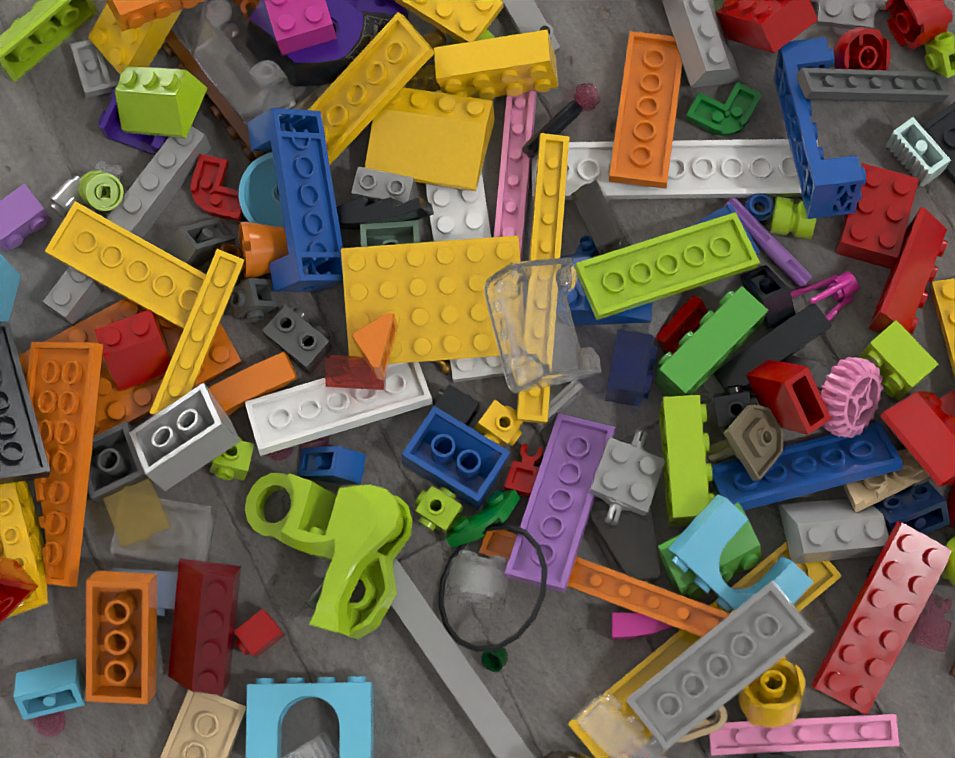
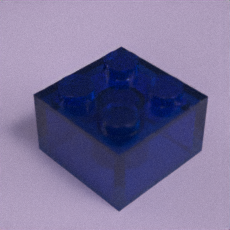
[605,329,657,407]

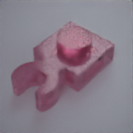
[912,594,952,652]

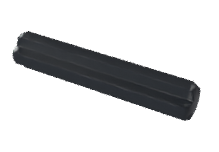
[522,100,583,158]

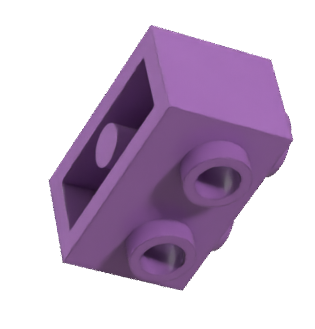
[0,184,52,252]

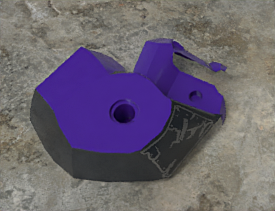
[246,0,409,87]

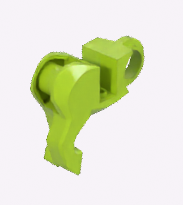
[245,473,412,639]

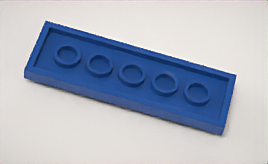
[711,422,902,511]

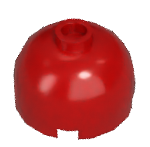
[833,27,891,71]

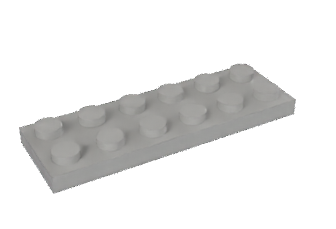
[626,581,815,751]

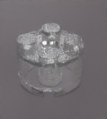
[445,550,510,610]

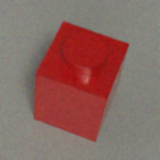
[234,608,285,658]

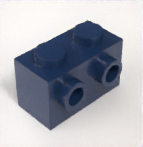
[873,482,950,536]

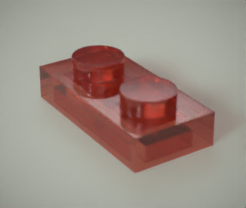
[325,355,386,390]

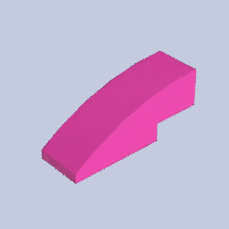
[611,602,705,640]

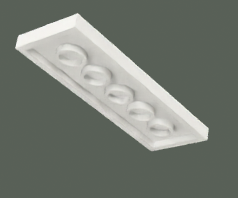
[245,362,432,456]

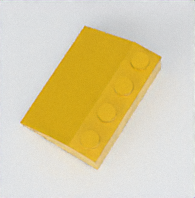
[365,87,495,191]

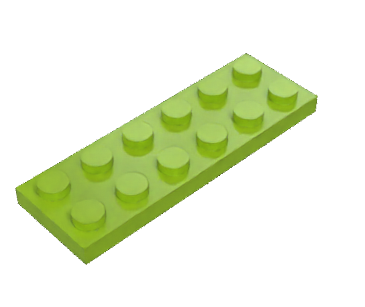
[574,212,760,320]

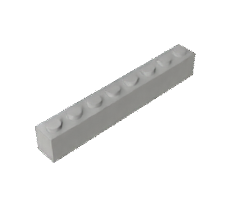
[43,126,211,326]

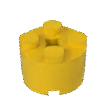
[738,656,805,728]

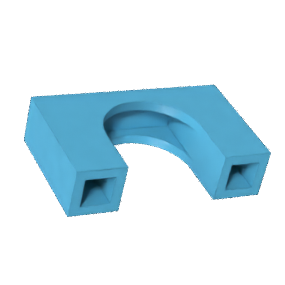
[668,494,814,613]
[246,677,374,758]

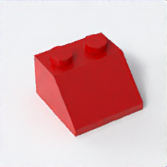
[94,309,171,392]

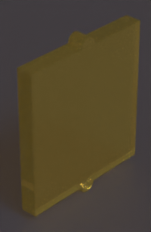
[103,478,170,548]

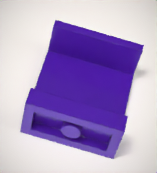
[99,86,169,156]

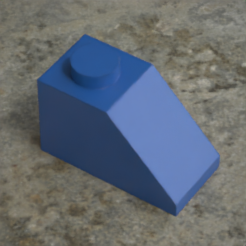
[297,446,366,485]

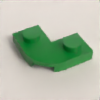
[685,81,763,135]
[445,489,520,548]

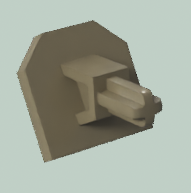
[706,405,783,481]

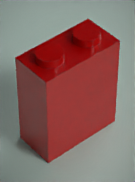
[746,360,832,435]

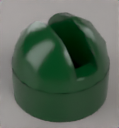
[481,644,508,672]

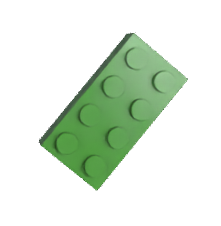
[655,286,768,397]

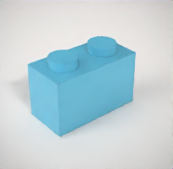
[14,658,86,720]

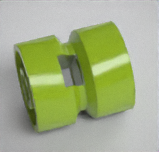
[78,170,124,211]
[769,196,816,240]

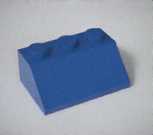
[401,406,511,510]

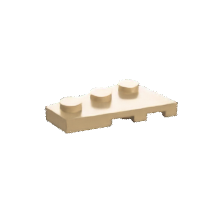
[843,449,930,513]

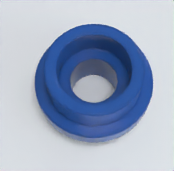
[745,193,774,222]

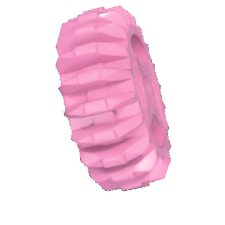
[821,357,883,438]

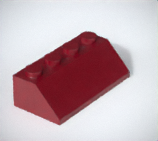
[168,558,241,696]

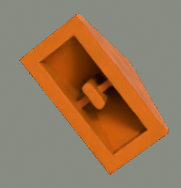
[352,313,398,380]

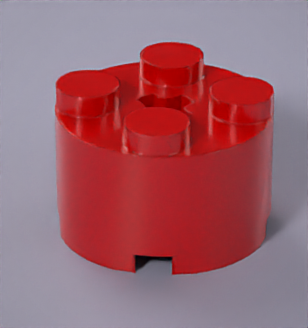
[886,0,953,50]

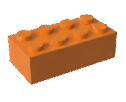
[86,571,157,705]

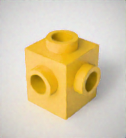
[473,400,523,448]

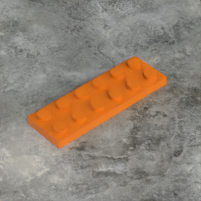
[609,31,682,189]

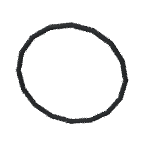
[438,523,548,652]

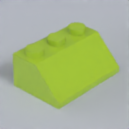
[115,66,207,138]

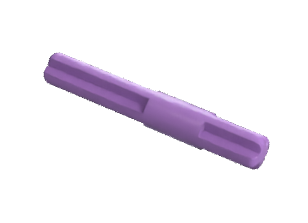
[724,198,812,288]

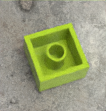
[859,320,938,401]

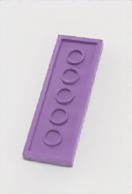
[505,413,615,593]

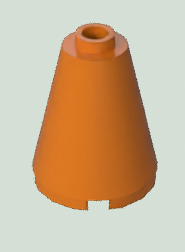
[239,221,289,279]

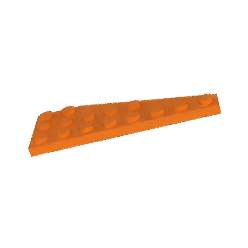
[27,342,103,587]

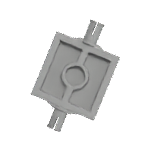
[810,0,890,29]
[588,430,665,525]

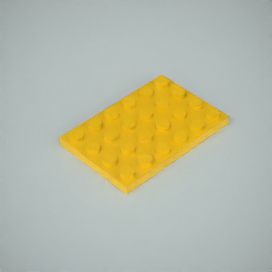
[341,235,525,367]

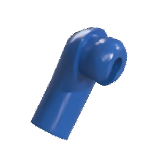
[560,235,597,263]

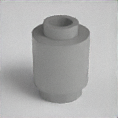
[50,175,85,218]

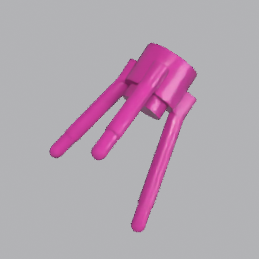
[791,271,859,321]

